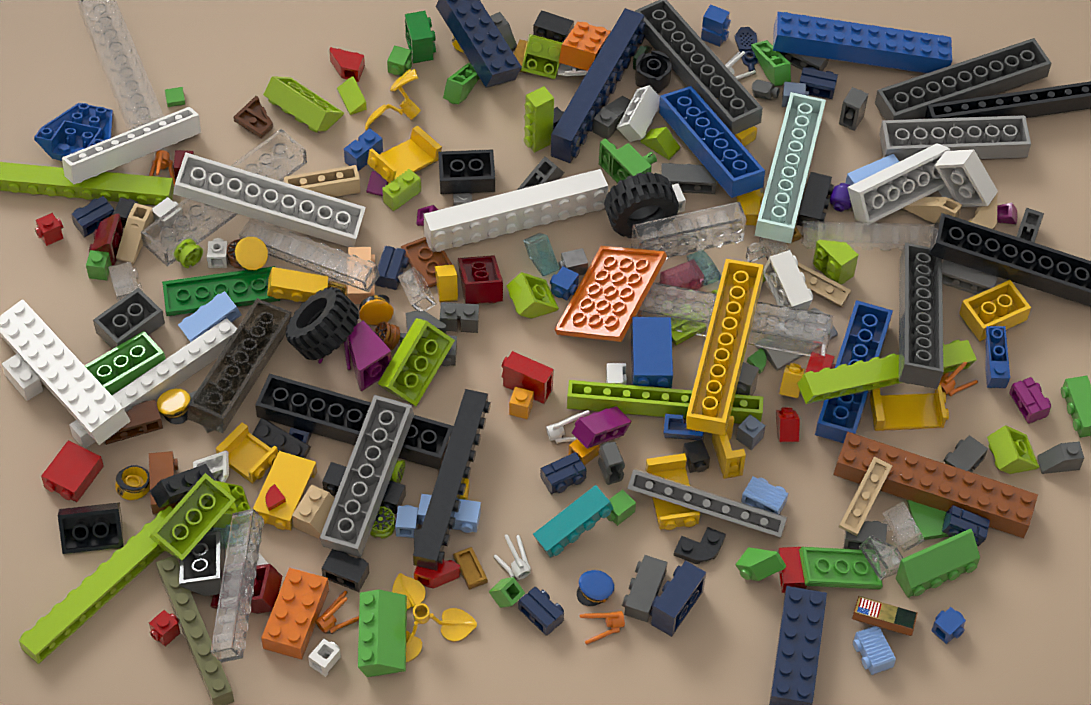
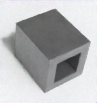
[559,248,588,276]

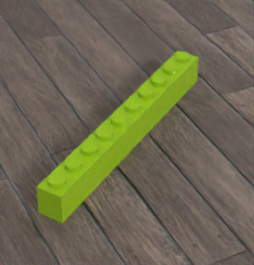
[0,162,174,205]
[797,340,977,404]
[567,380,763,424]
[19,506,173,664]

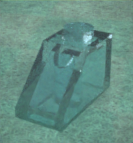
[523,233,559,276]

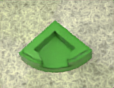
[747,348,767,374]

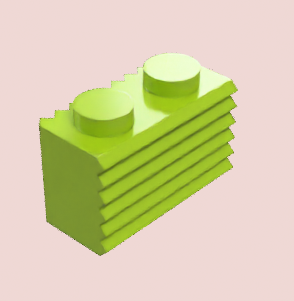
[383,169,421,211]

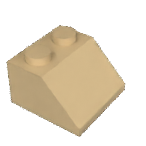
[292,484,335,539]

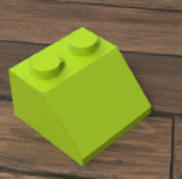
[506,272,559,319]
[987,425,1039,474]

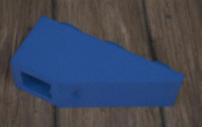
[985,326,1010,388]

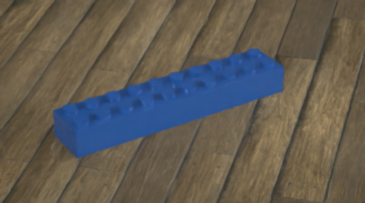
[773,11,952,73]

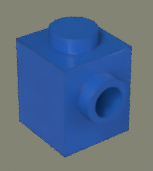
[550,266,579,300]
[931,607,966,644]

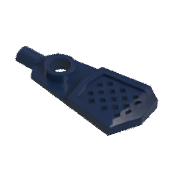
[734,27,758,72]

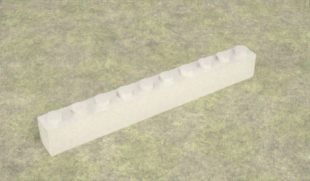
[69,318,240,449]

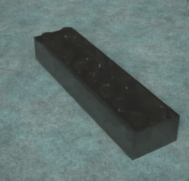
[187,298,292,433]

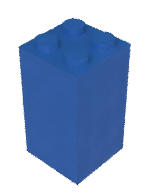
[631,317,673,389]

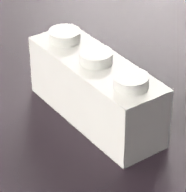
[617,85,660,142]

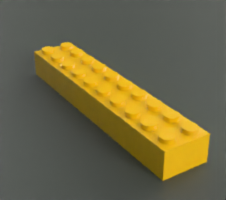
[686,259,764,436]

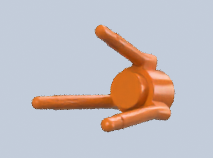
[149,150,176,186]
[939,362,978,397]
[315,591,359,634]
[579,611,625,644]

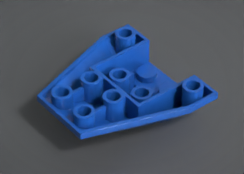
[34,103,113,161]

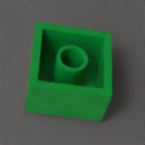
[405,11,436,64]

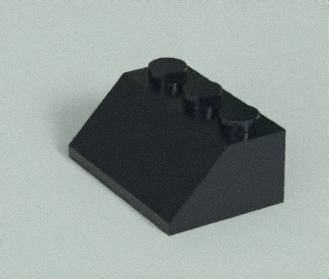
[57,502,124,554]

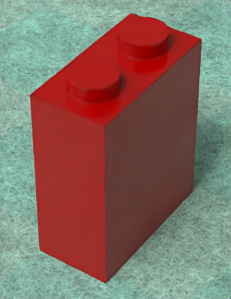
[501,351,554,404]
[41,440,104,502]

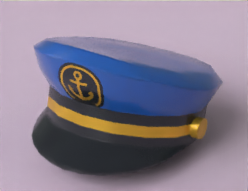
[576,570,614,606]

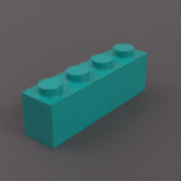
[533,485,614,558]

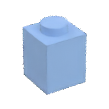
[395,505,418,538]

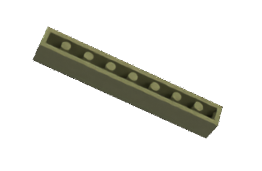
[156,556,234,705]

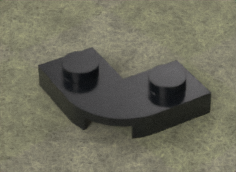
[674,527,726,564]

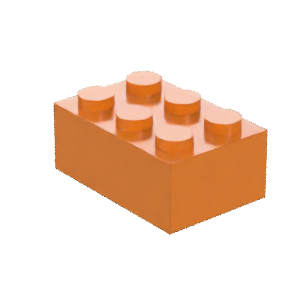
[559,22,611,71]

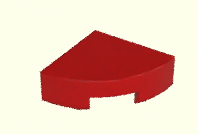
[265,484,286,511]

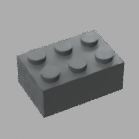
[93,288,165,349]

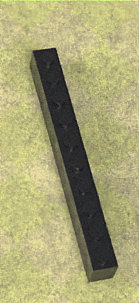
[925,81,1091,119]
[413,389,491,571]

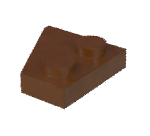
[233,96,273,139]

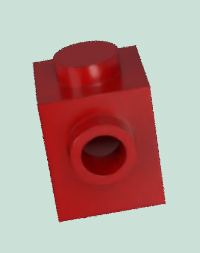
[35,212,64,246]
[149,610,181,647]

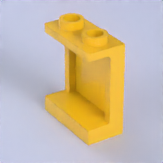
[711,416,746,479]
[216,422,278,484]

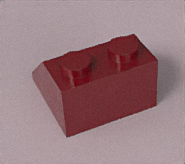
[89,213,123,266]

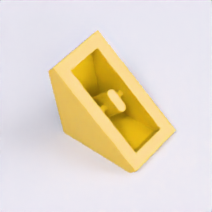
[435,265,458,302]

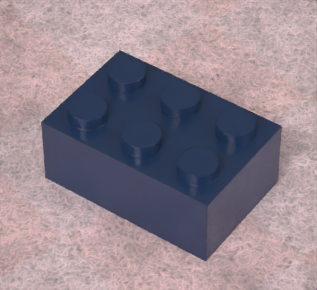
[650,560,706,637]

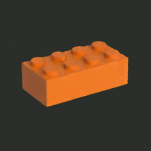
[261,567,329,660]

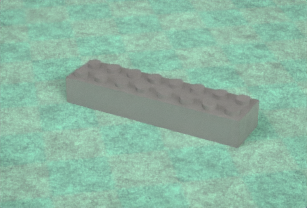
[879,116,1031,161]
[320,395,414,558]

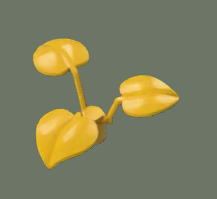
[365,69,421,131]
[392,573,477,662]

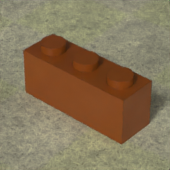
[149,451,180,515]

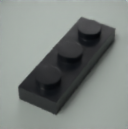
[252,418,312,458]

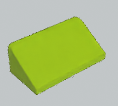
[337,77,367,115]

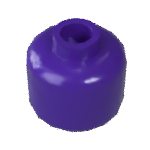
[830,183,852,212]

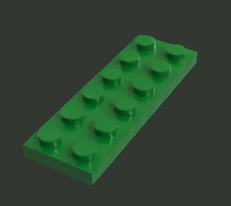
[162,266,280,316]

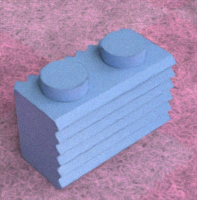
[741,476,789,514]
[853,626,896,675]

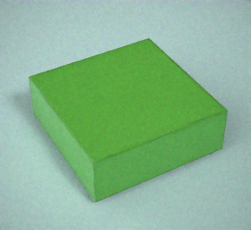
[165,87,185,107]

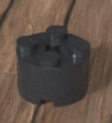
[635,51,672,93]

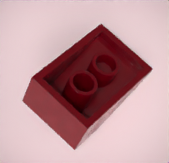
[458,255,503,304]
[210,564,283,614]

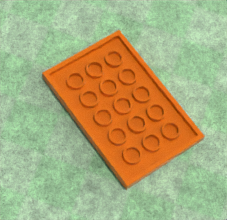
[554,246,667,342]

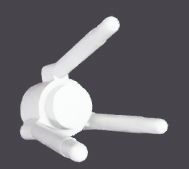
[725,51,756,80]
[546,410,590,444]
[494,534,531,580]

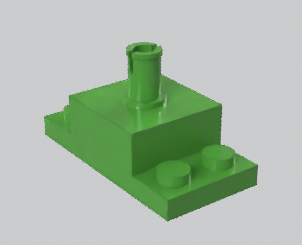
[599,138,657,183]

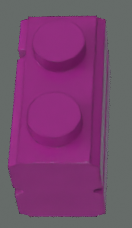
[1009,377,1051,424]

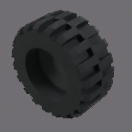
[604,172,679,238]
[285,287,359,360]

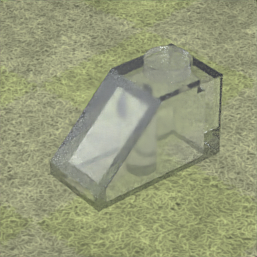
[859,536,903,580]

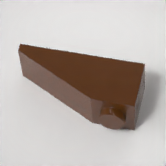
[105,400,163,445]

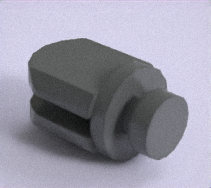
[752,80,780,100]

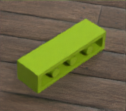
[524,86,554,153]

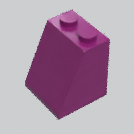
[348,320,392,392]

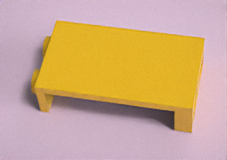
[367,126,442,183]
[869,385,949,431]
[252,451,317,531]
[645,453,700,530]

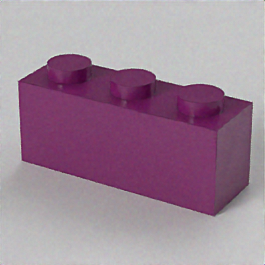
[572,406,632,448]

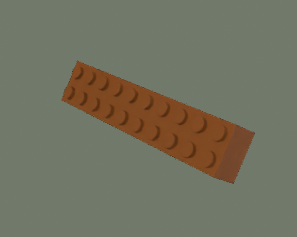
[833,432,1038,538]

